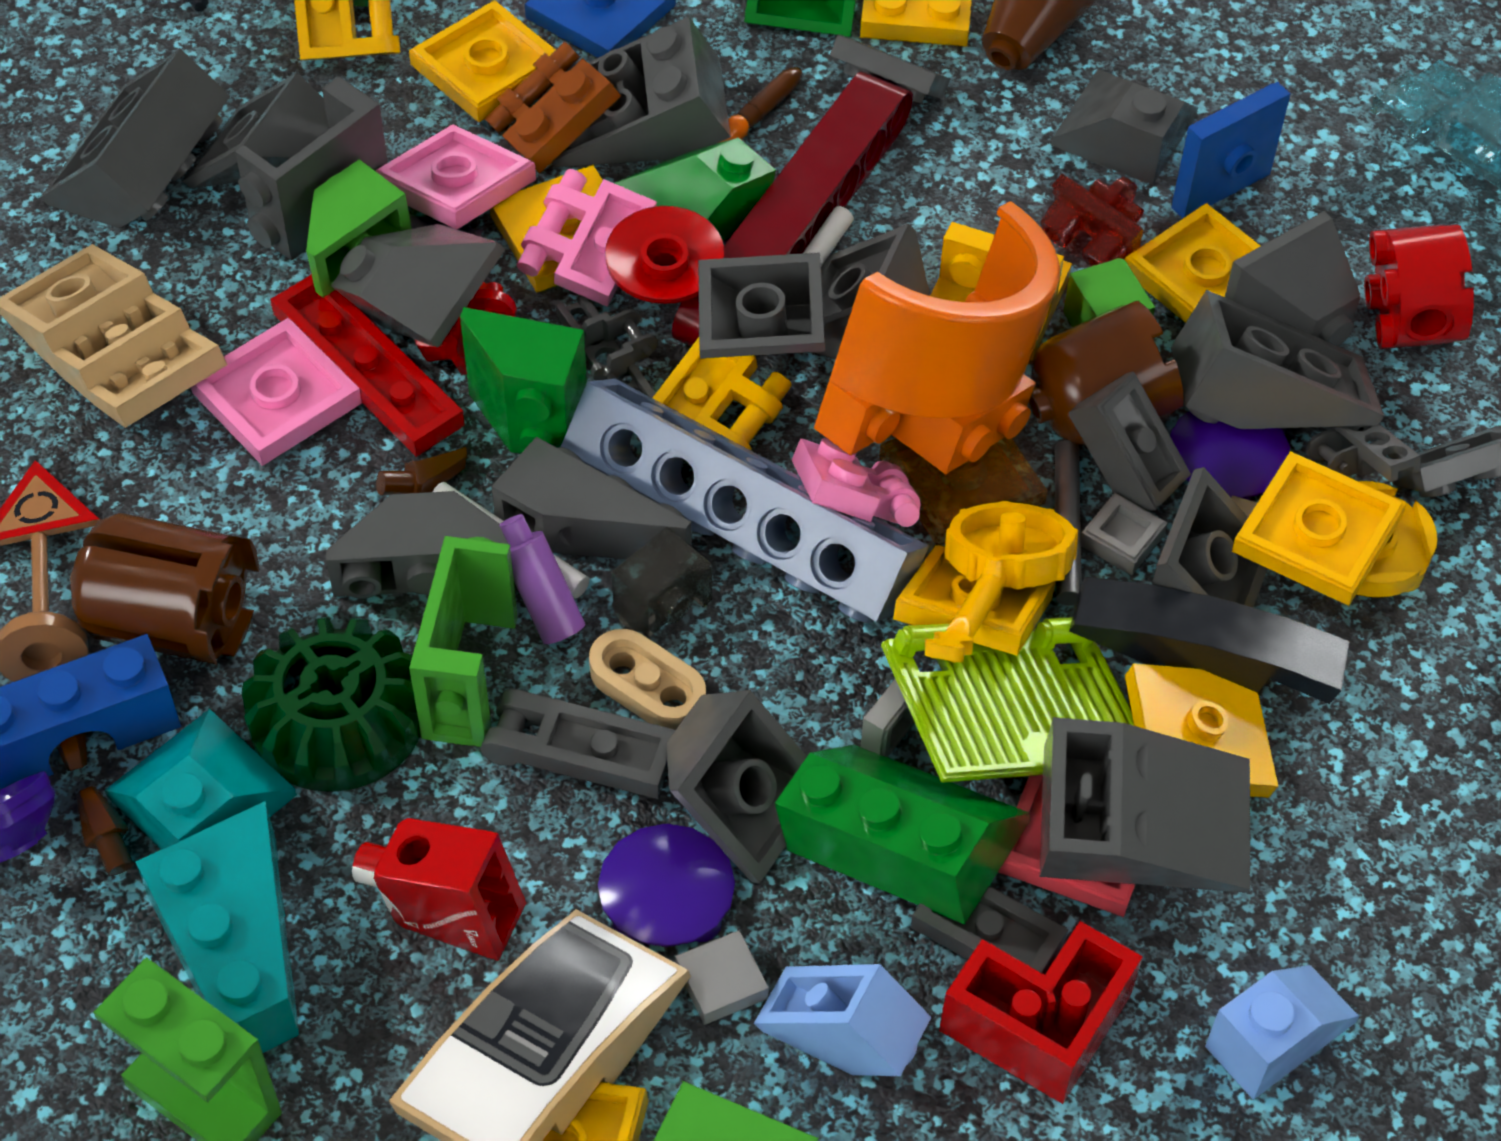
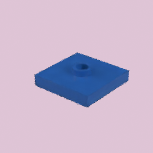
[525,0,676,58]
[1171,82,1291,219]

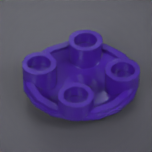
[1170,411,1290,501]
[598,823,735,947]

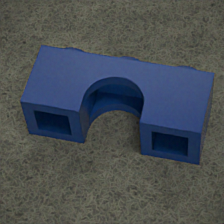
[0,634,181,789]

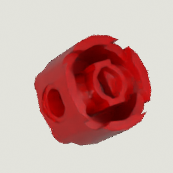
[1364,224,1474,349]

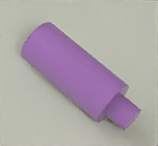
[499,514,585,644]

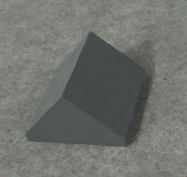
[1152,467,1268,608]

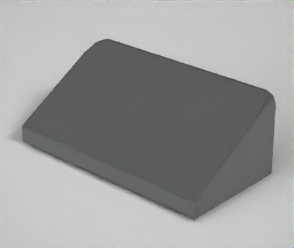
[1069,371,1191,511]

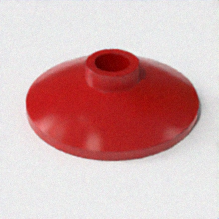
[605,206,724,304]

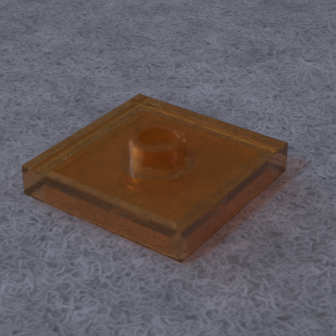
[879,437,1048,546]

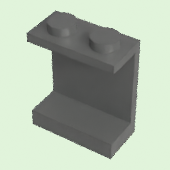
[235,76,388,261]

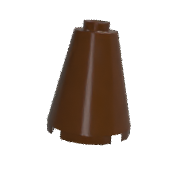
[982,0,1097,71]

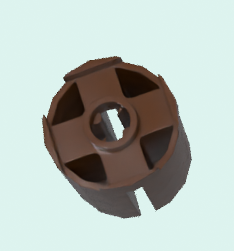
[70,513,259,665]

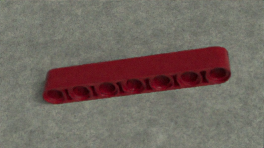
[671,71,913,347]

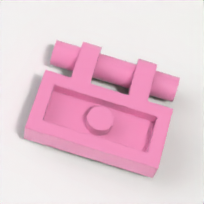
[517,169,657,307]
[792,438,921,527]

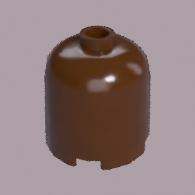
[1028,301,1184,445]

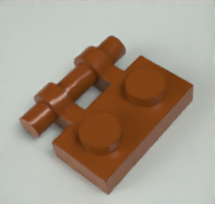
[484,41,621,174]

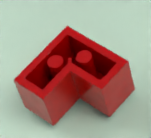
[939,921,1143,1104]

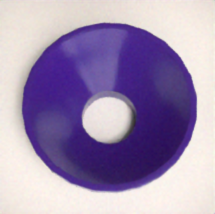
[0,771,55,863]

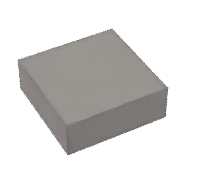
[1081,493,1168,576]
[861,679,915,758]
[675,930,769,1025]

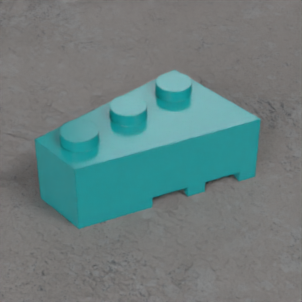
[136,801,299,1053]

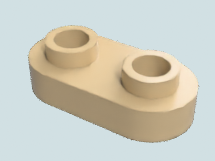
[589,629,706,730]

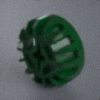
[242,617,421,792]

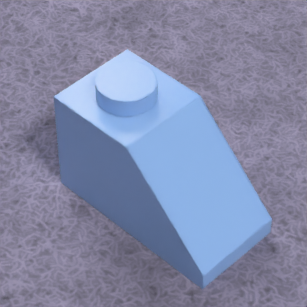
[754,964,931,1076]
[1205,965,1359,1100]

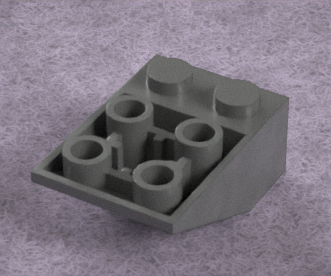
[545,16,731,167]
[1040,717,1250,893]

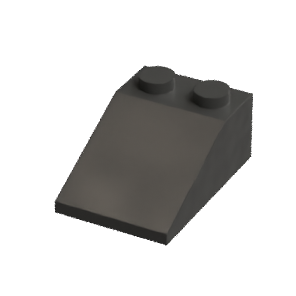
[1171,290,1384,429]

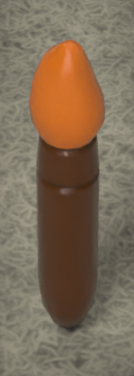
[718,66,803,143]

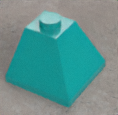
[104,709,297,850]

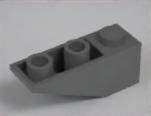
[491,437,692,565]

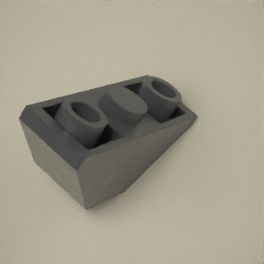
[326,491,516,599]

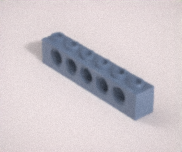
[561,378,929,623]

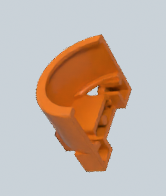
[814,201,1060,475]

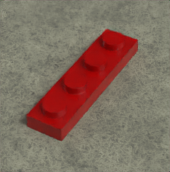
[270,274,465,457]

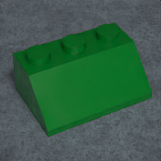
[775,744,1030,924]

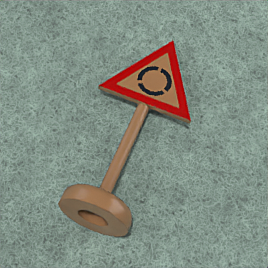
[0,460,100,682]

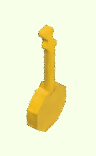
[924,501,1079,663]

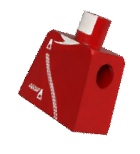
[352,818,526,961]

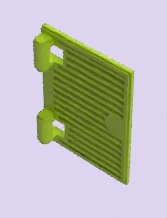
[881,617,1134,783]

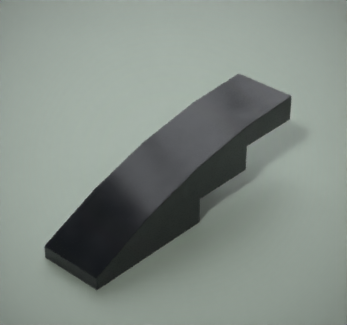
[1069,577,1349,704]

